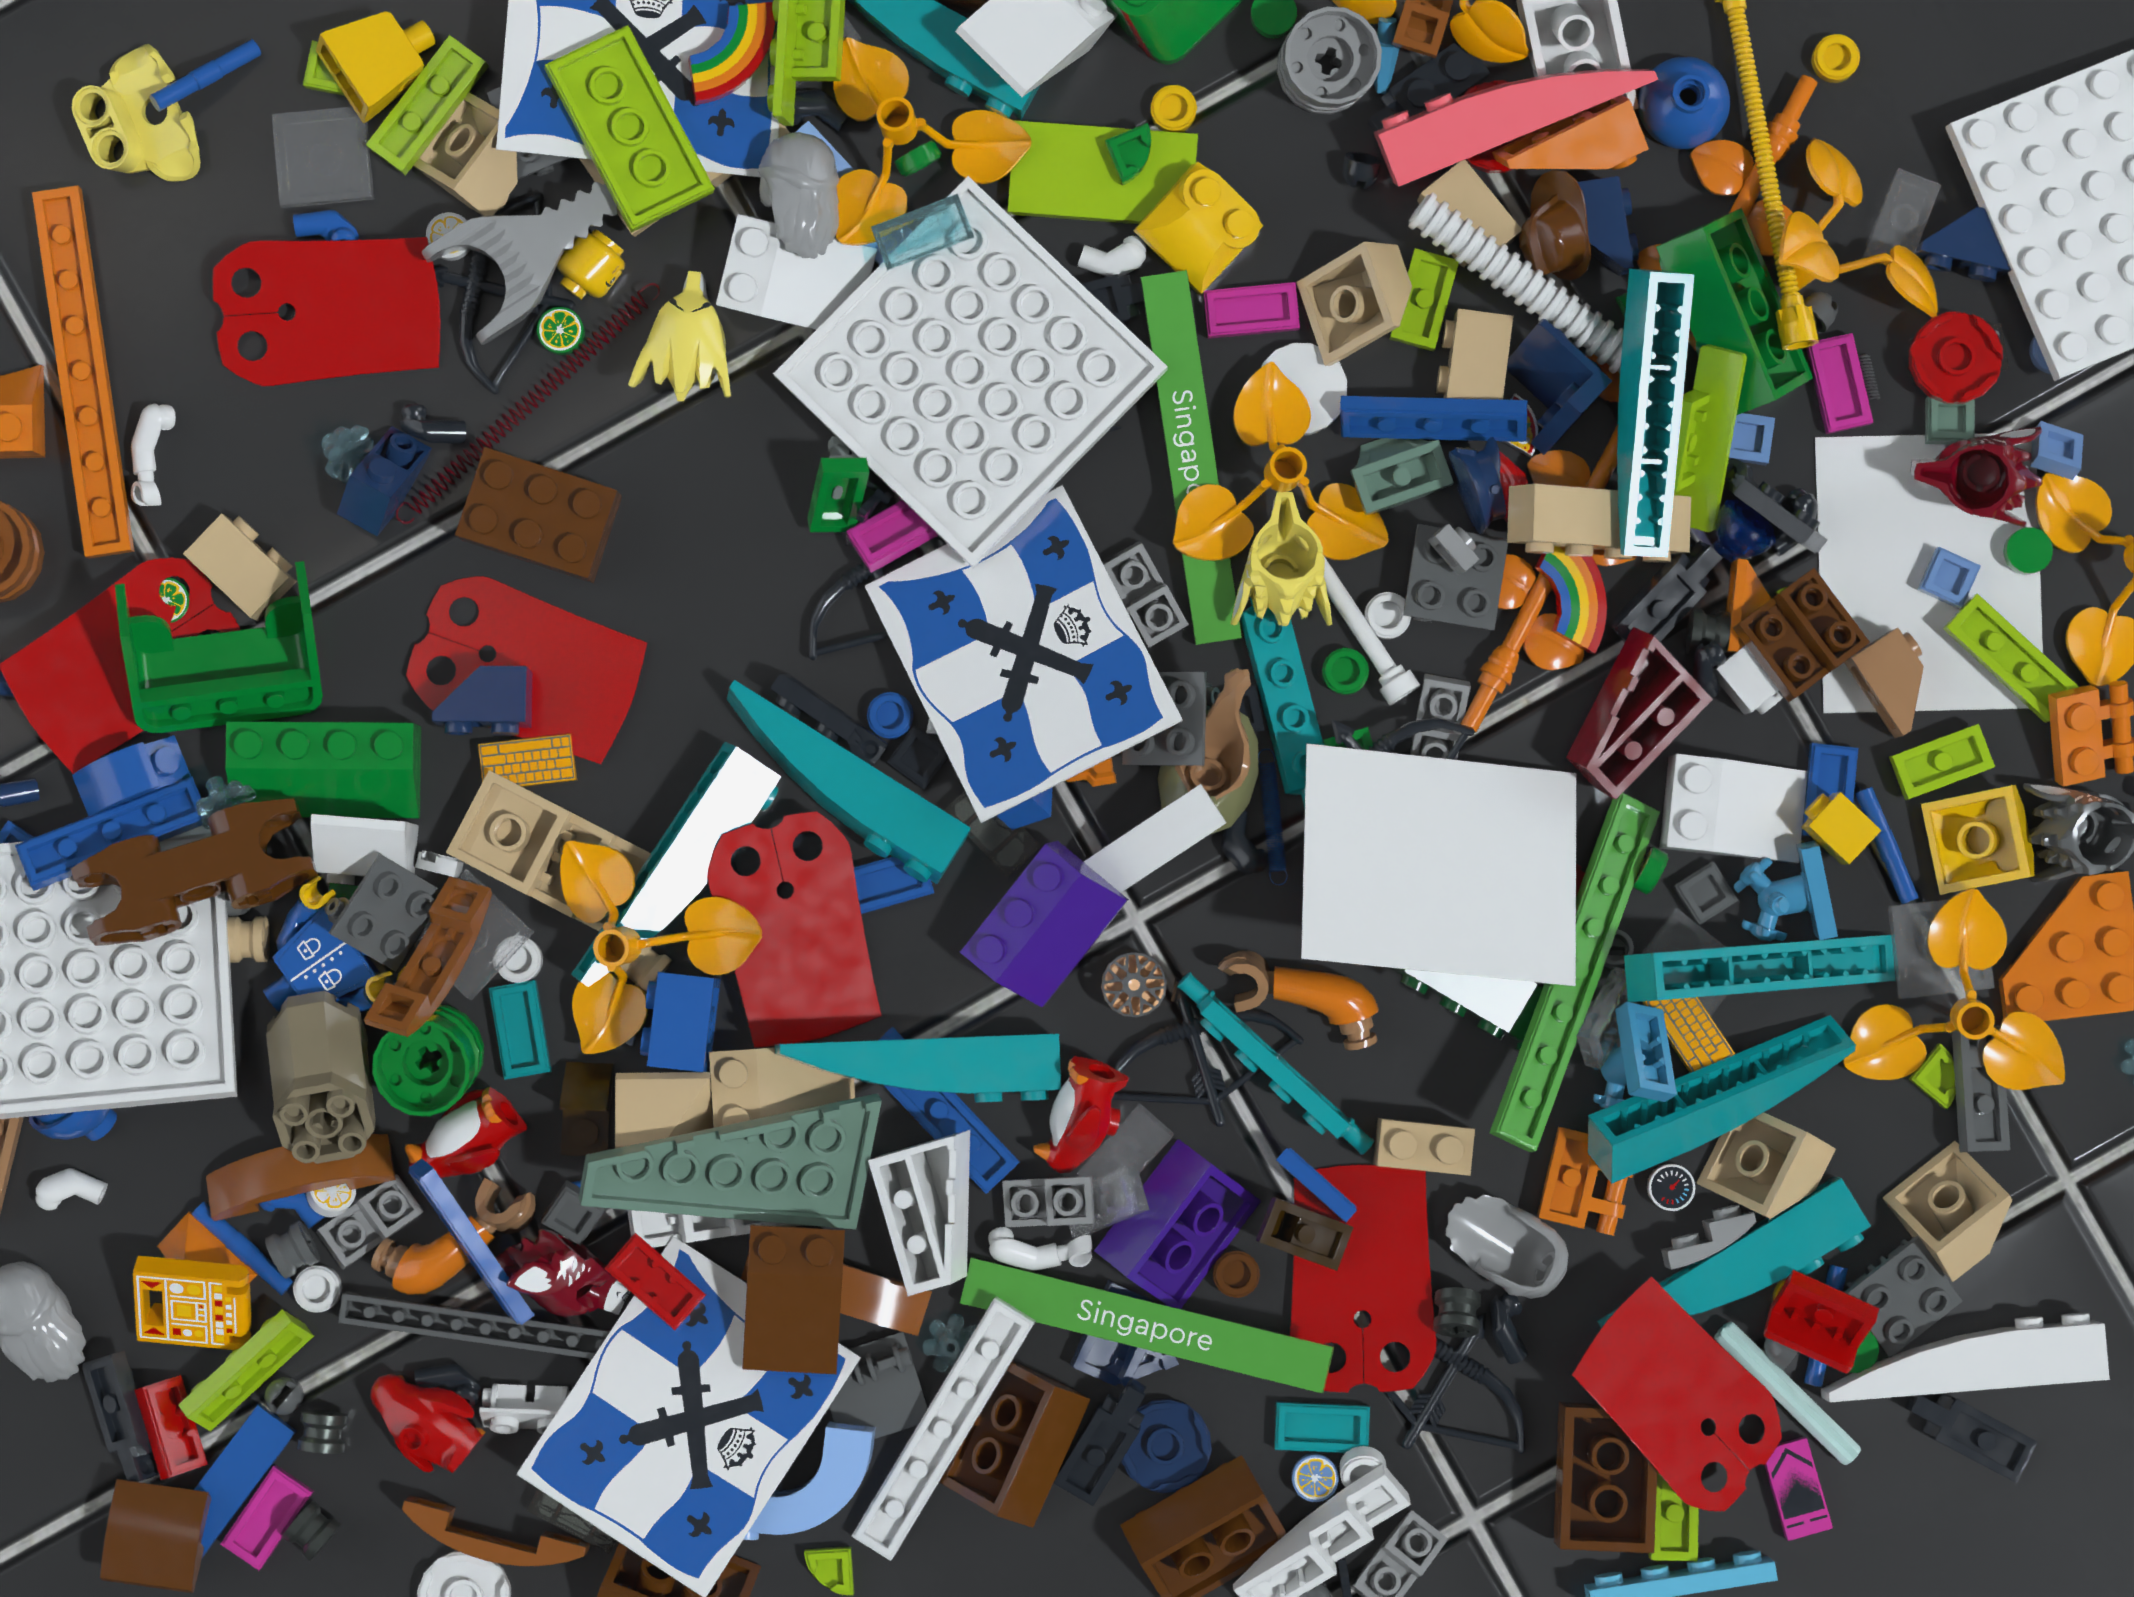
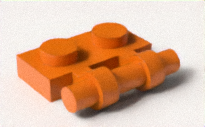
[2048,680,2134,787]
[1537,1127,1633,1236]

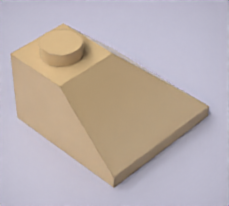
[413,93,518,216]
[1296,241,1412,366]
[615,1072,714,1148]
[1697,1112,1836,1219]
[1883,1141,2012,1282]

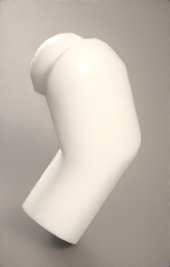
[1077,236,1146,277]
[35,1168,108,1210]

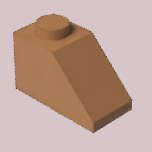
[1844,628,1924,738]

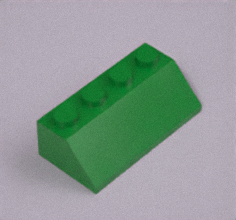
[1656,208,1813,415]
[225,722,421,819]

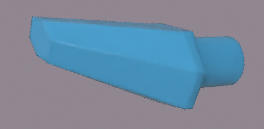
[1374,17,1400,94]

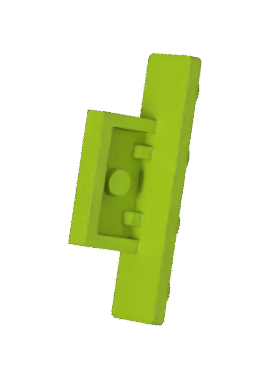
[767,0,845,126]
[1674,344,1747,532]

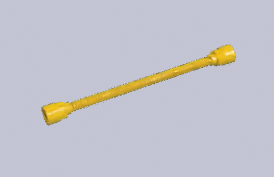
[1715,0,1819,350]

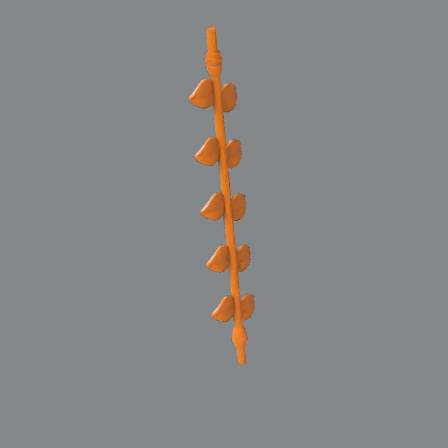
[1460,75,1818,733]

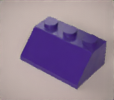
[960,840,1129,1007]
[1094,1139,1261,1309]

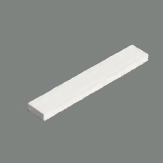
[852,1296,1036,1561]

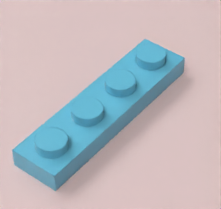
[1584,1550,1778,1597]

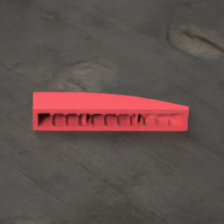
[1374,69,1658,187]

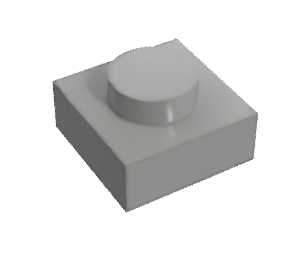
[1427,524,1479,575]

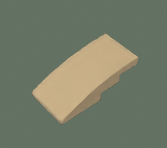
[446,770,651,932]

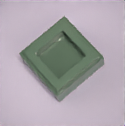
[1925,397,1975,445]

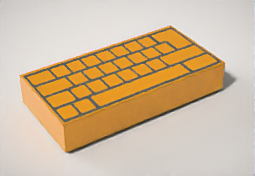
[478,734,577,787]
[1643,997,1735,1073]

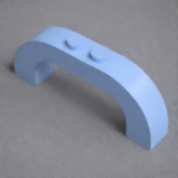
[743,1421,875,1540]

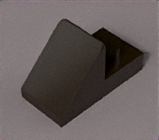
[560,1062,614,1156]
[1256,1197,1354,1271]

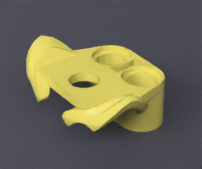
[71,44,201,181]

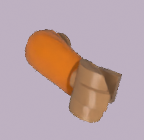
[1218,950,1379,1050]
[371,1178,536,1295]

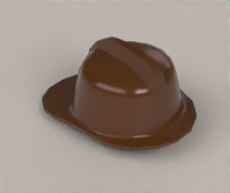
[1519,169,1591,281]

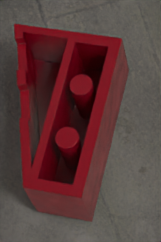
[1566,627,1713,800]

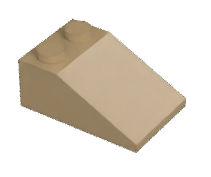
[709,1047,855,1128]

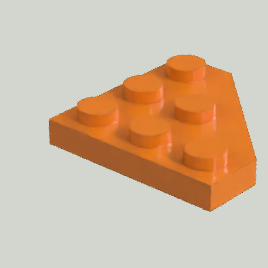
[1999,871,2134,1021]

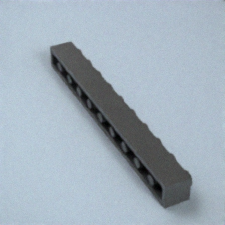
[338,1292,612,1359]

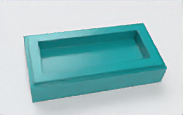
[489,980,552,1080]
[1274,1401,1370,1453]

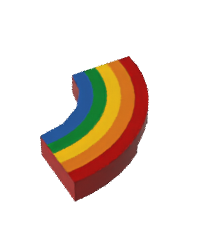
[688,2,775,105]
[1535,546,1607,653]

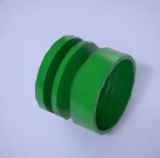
[372,1005,484,1116]

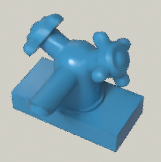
[1734,841,1838,941]
[1585,1002,1677,1108]

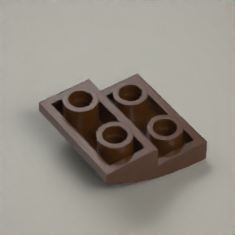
[1733,568,1870,703]
[100,1479,211,1593]

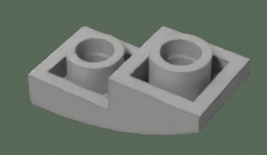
[1102,541,1189,647]
[1410,674,1471,760]
[316,1174,424,1270]
[1002,1176,1095,1228]
[1661,1204,1756,1270]
[1350,1510,1448,1597]

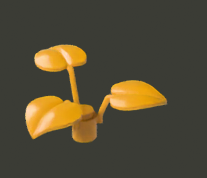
[1332,0,1530,63]
[833,37,1032,246]
[1776,138,1938,318]
[1173,362,1388,561]
[2035,473,2134,687]
[560,840,762,1054]
[1843,888,2065,1090]

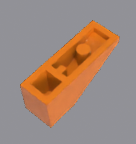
[1492,95,1649,170]

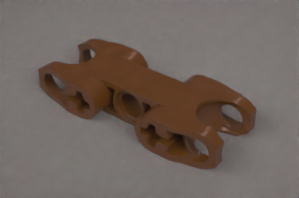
[71,798,318,946]

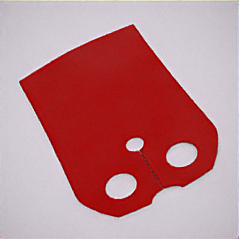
[213,237,441,386]
[0,558,241,774]
[406,576,647,764]
[707,811,881,1048]
[1290,1165,1436,1393]
[1572,1276,1782,1511]

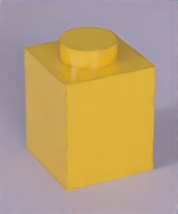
[1801,792,1881,865]

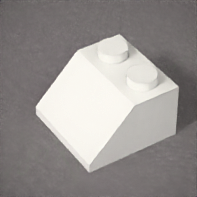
[311,814,419,885]

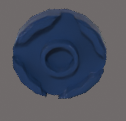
[1121,1398,1212,1493]

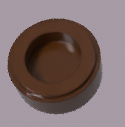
[1213,1250,1260,1298]

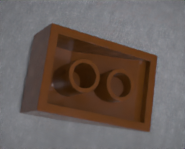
[742,1225,845,1375]

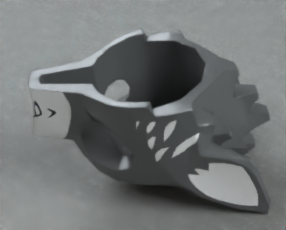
[2023,783,2134,882]

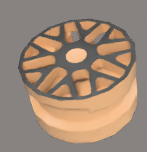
[1101,952,1167,1017]

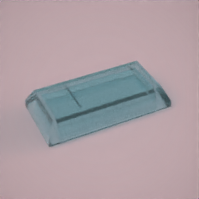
[871,194,974,271]

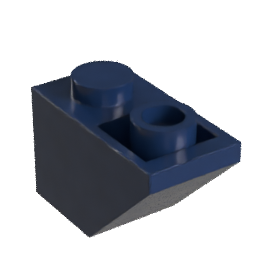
[1577,176,1639,276]
[1913,207,2011,282]
[337,426,432,536]
[432,666,533,736]

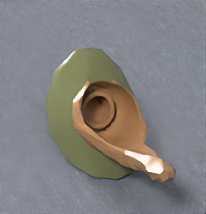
[1157,668,1258,835]

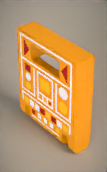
[133,1256,252,1350]

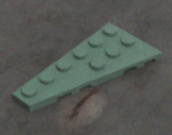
[578,1093,882,1229]

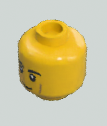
[556,229,625,300]

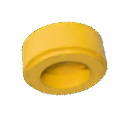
[1811,34,1860,83]
[1150,85,1197,132]

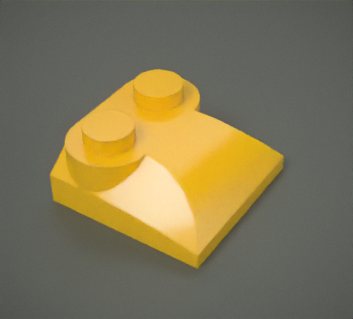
[1133,162,1263,294]
[1921,785,2035,895]

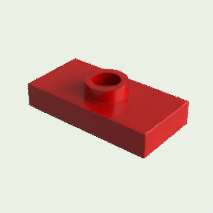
[603,1233,706,1331]
[134,1375,208,1480]

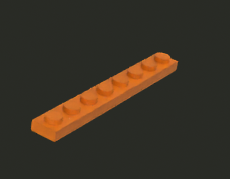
[32,185,135,558]

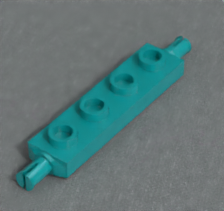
[1240,597,1324,808]
[1177,972,1374,1155]

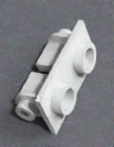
[479,1384,571,1434]

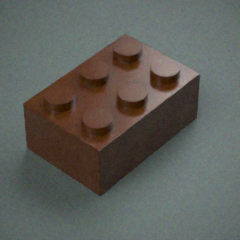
[455,447,622,584]
[1554,1402,1657,1553]

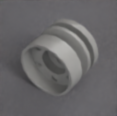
[1277,6,1382,115]

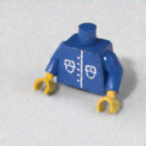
[263,876,392,1014]

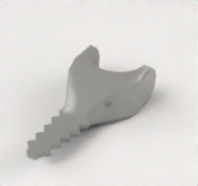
[421,182,617,345]

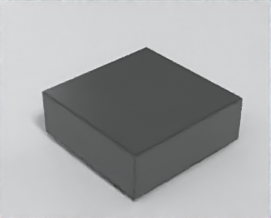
[1673,861,1739,925]
[541,1180,606,1246]

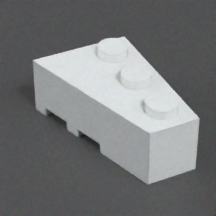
[868,1130,970,1296]

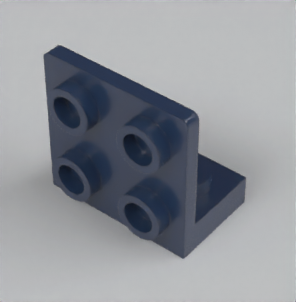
[1507,319,1612,455]

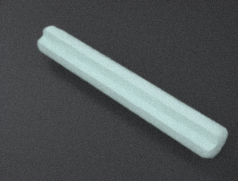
[1714,1321,1861,1465]

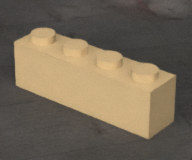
[1507,484,1691,562]

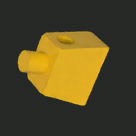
[316,11,435,123]

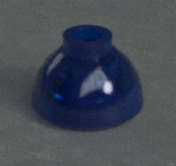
[1713,500,1776,562]

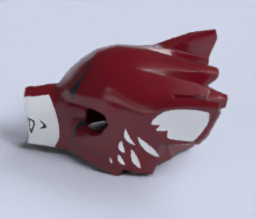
[1910,427,2043,528]
[495,1229,630,1317]

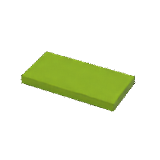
[544,25,715,233]
[1008,120,1198,224]

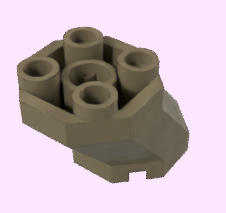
[266,990,376,1164]

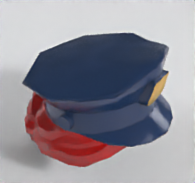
[1448,437,1528,535]

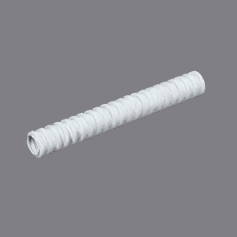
[1408,192,1624,374]

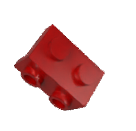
[1763,1270,1879,1373]

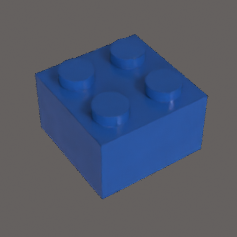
[640,972,721,1072]

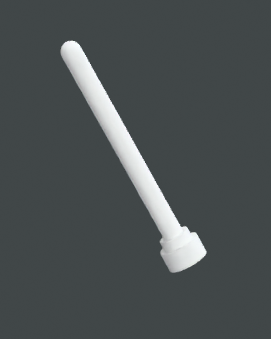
[1324,557,1420,706]

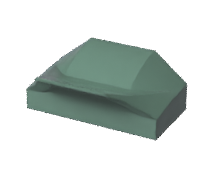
[1350,438,1454,516]

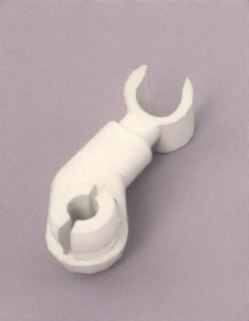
[131,403,176,506]
[988,1227,1093,1272]

